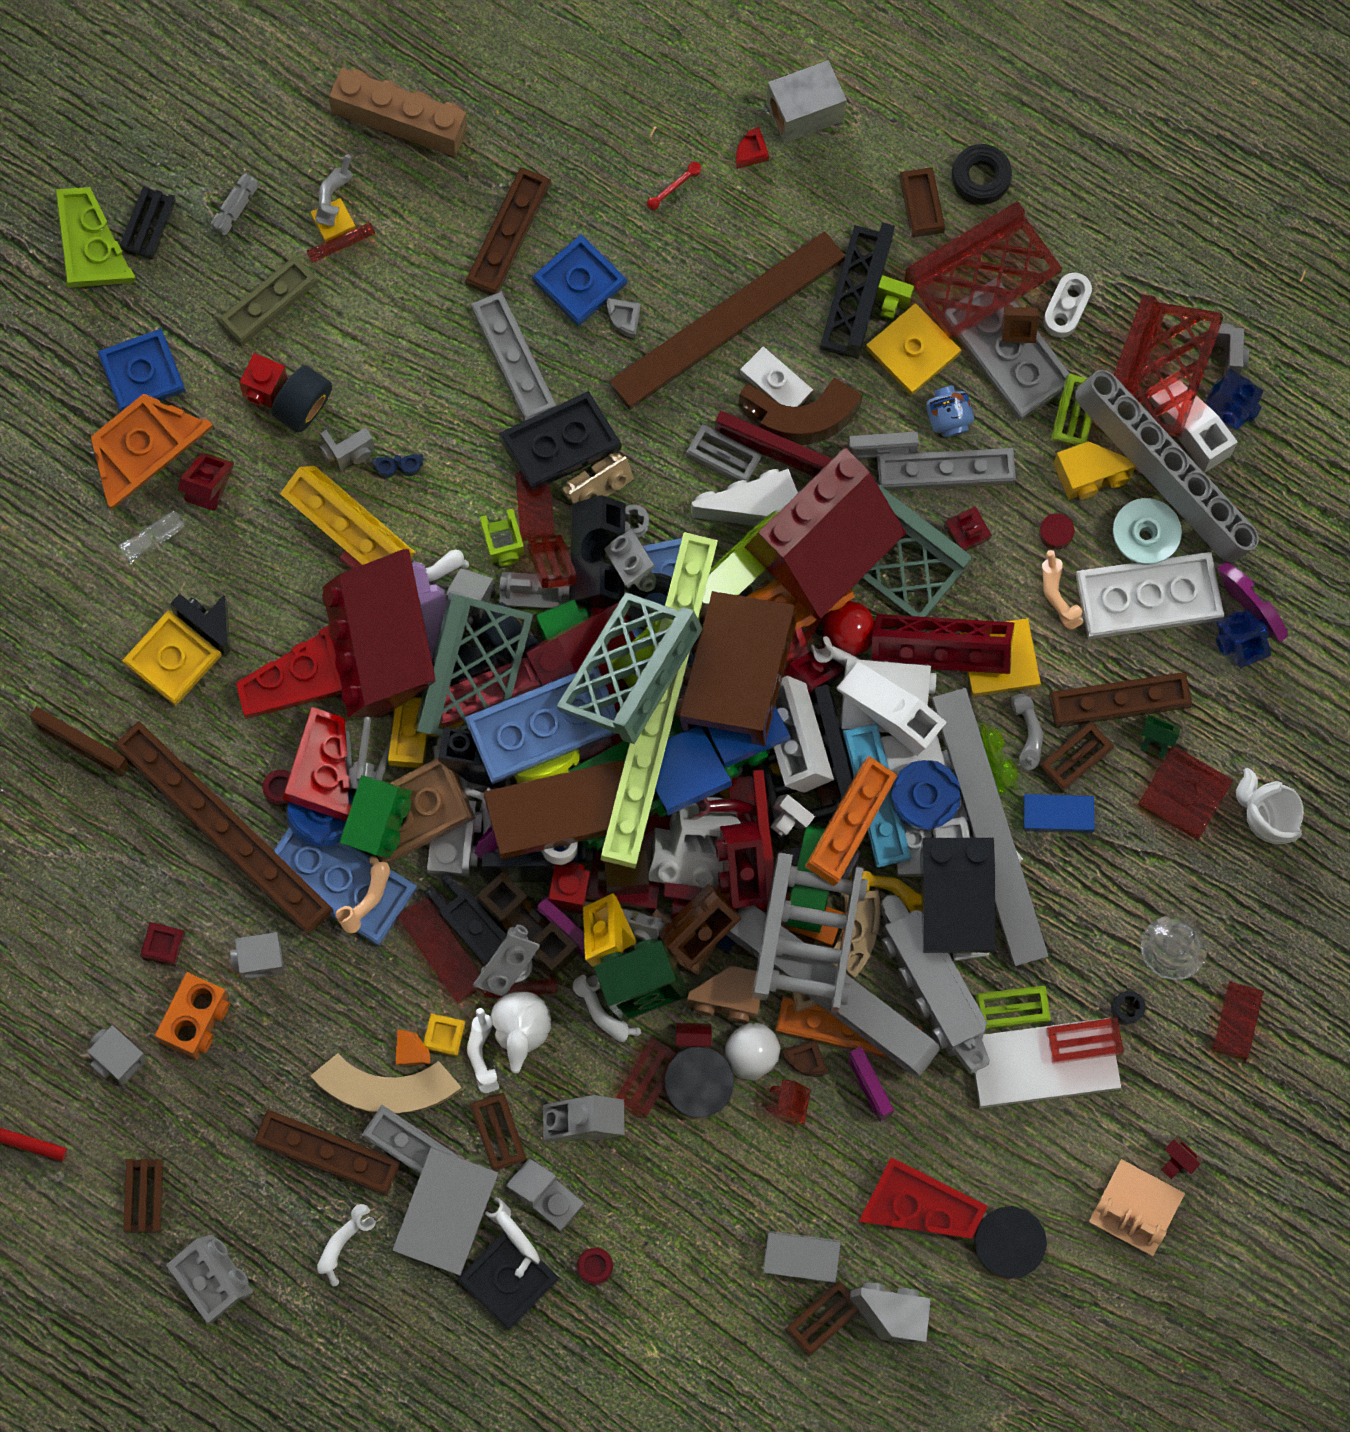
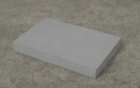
[393,1147,499,1275]

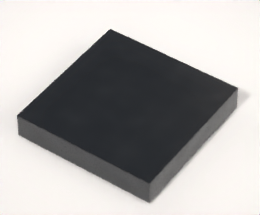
[482,852,554,883]
[457,1232,560,1331]

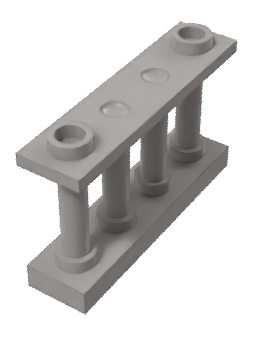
[752,852,868,1013]

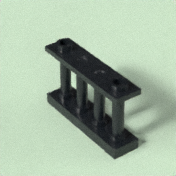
[761,684,853,846]

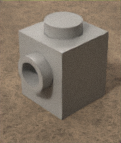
[87,1025,147,1086]

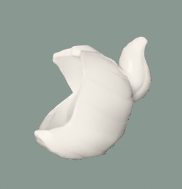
[1236,768,1304,844]
[491,991,551,1074]

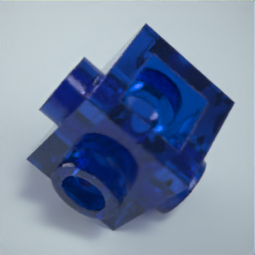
[1205,369,1264,430]
[1216,610,1271,668]

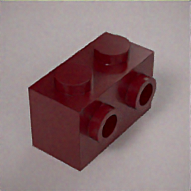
[715,821,768,909]

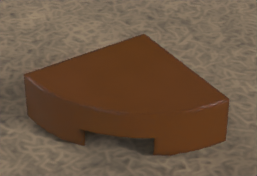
[782,1040,828,1077]

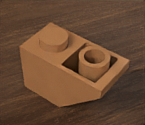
[687,966,760,1024]

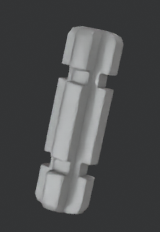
[211,174,258,235]

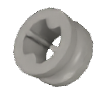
[625,504,649,538]

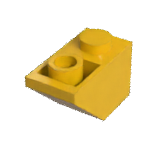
[1053,441,1136,500]

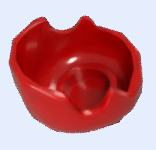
[822,601,875,656]

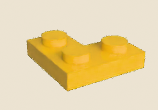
[388,697,464,768]

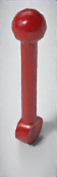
[647,162,701,210]

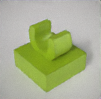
[876,275,914,320]

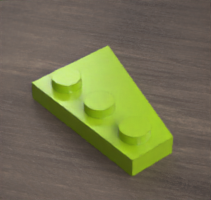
[56,187,136,288]

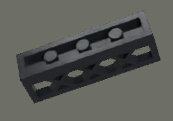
[820,222,895,359]

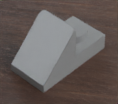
[506,1158,584,1233]

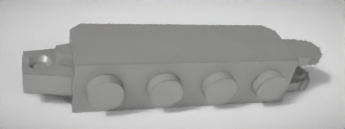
[880,894,990,1074]

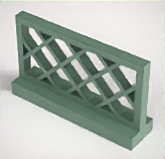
[862,484,972,617]
[414,592,533,736]
[557,592,703,744]

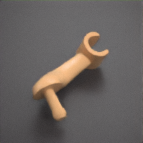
[1042,550,1084,630]
[336,856,390,933]

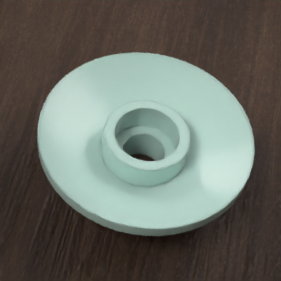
[1113,498,1182,565]

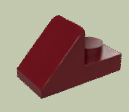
[178,452,234,511]
[784,646,845,700]

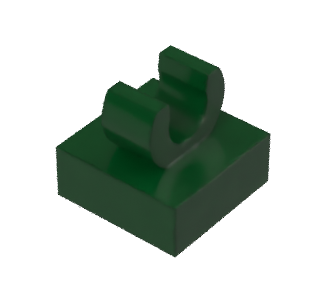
[1141,715,1181,758]

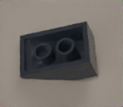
[920,838,995,953]

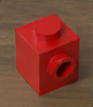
[239,353,288,408]
[548,862,590,915]

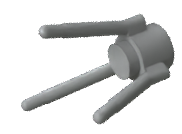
[346,716,391,793]

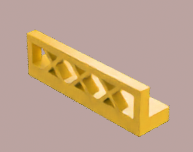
[280,466,416,565]

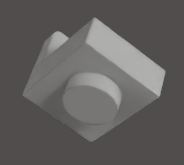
[1205,324,1249,379]
[318,427,375,470]

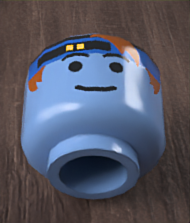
[926,386,974,438]

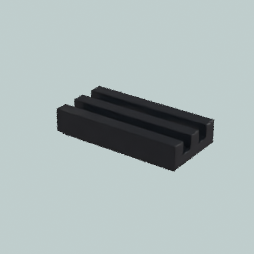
[120,186,176,260]

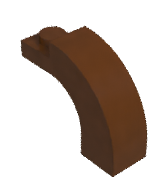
[738,377,863,445]

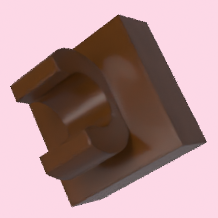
[1001,305,1039,343]

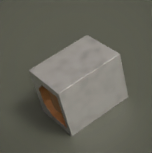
[766,60,847,143]

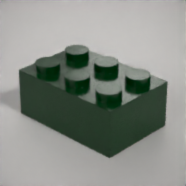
[593,939,688,1022]

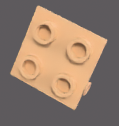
[1089,1159,1185,1257]

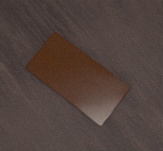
[484,760,624,860]

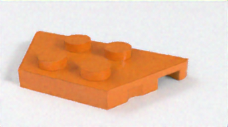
[91,394,213,511]

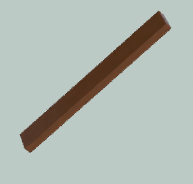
[609,231,845,410]
[114,721,334,936]

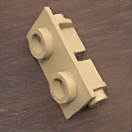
[561,453,634,503]

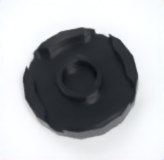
[662,1047,734,1118]
[974,1206,1047,1280]

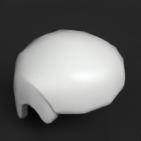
[723,1022,781,1080]

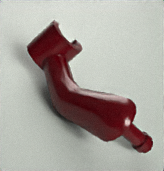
[691,798,758,828]

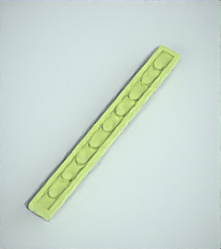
[600,532,718,869]

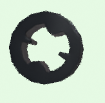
[1111,991,1146,1025]

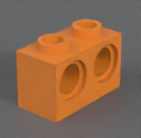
[155,972,230,1060]

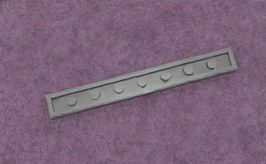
[931,688,1048,967]

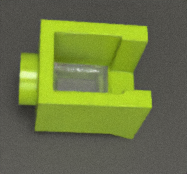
[480,508,524,566]

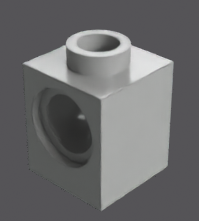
[230,932,285,980]

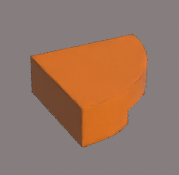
[395,1030,430,1067]

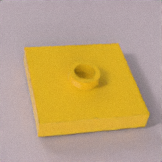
[865,303,962,396]
[122,610,222,707]
[959,618,1041,697]

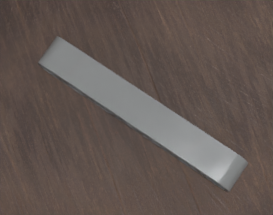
[1075,370,1259,563]
[726,905,941,1077]

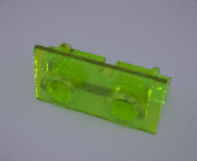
[979,723,1019,796]

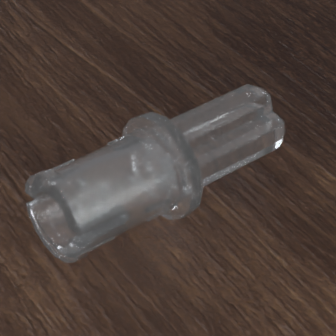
[118,511,185,564]

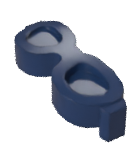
[372,454,423,478]

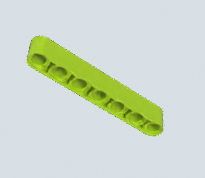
[612,510,779,688]

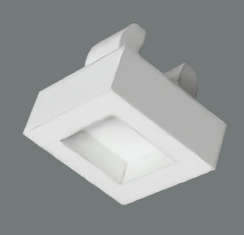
[770,794,815,836]

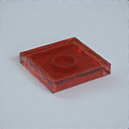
[1137,746,1233,840]

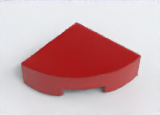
[735,127,769,169]

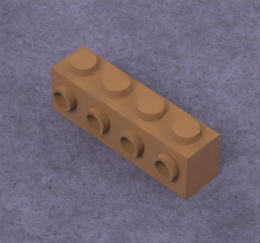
[329,68,468,157]

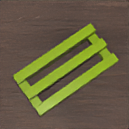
[1051,373,1092,446]
[974,985,1051,1030]

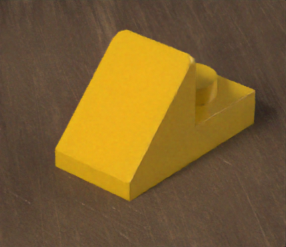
[583,893,636,968]

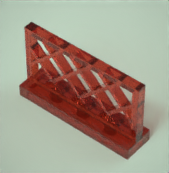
[904,201,1062,340]
[1114,294,1224,437]

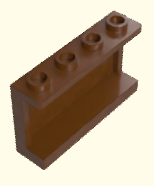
[675,591,797,746]

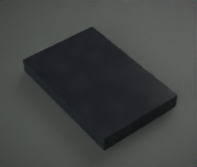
[499,391,622,492]

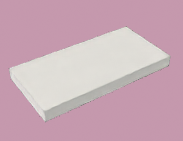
[1075,552,1224,640]
[974,1018,1121,1108]

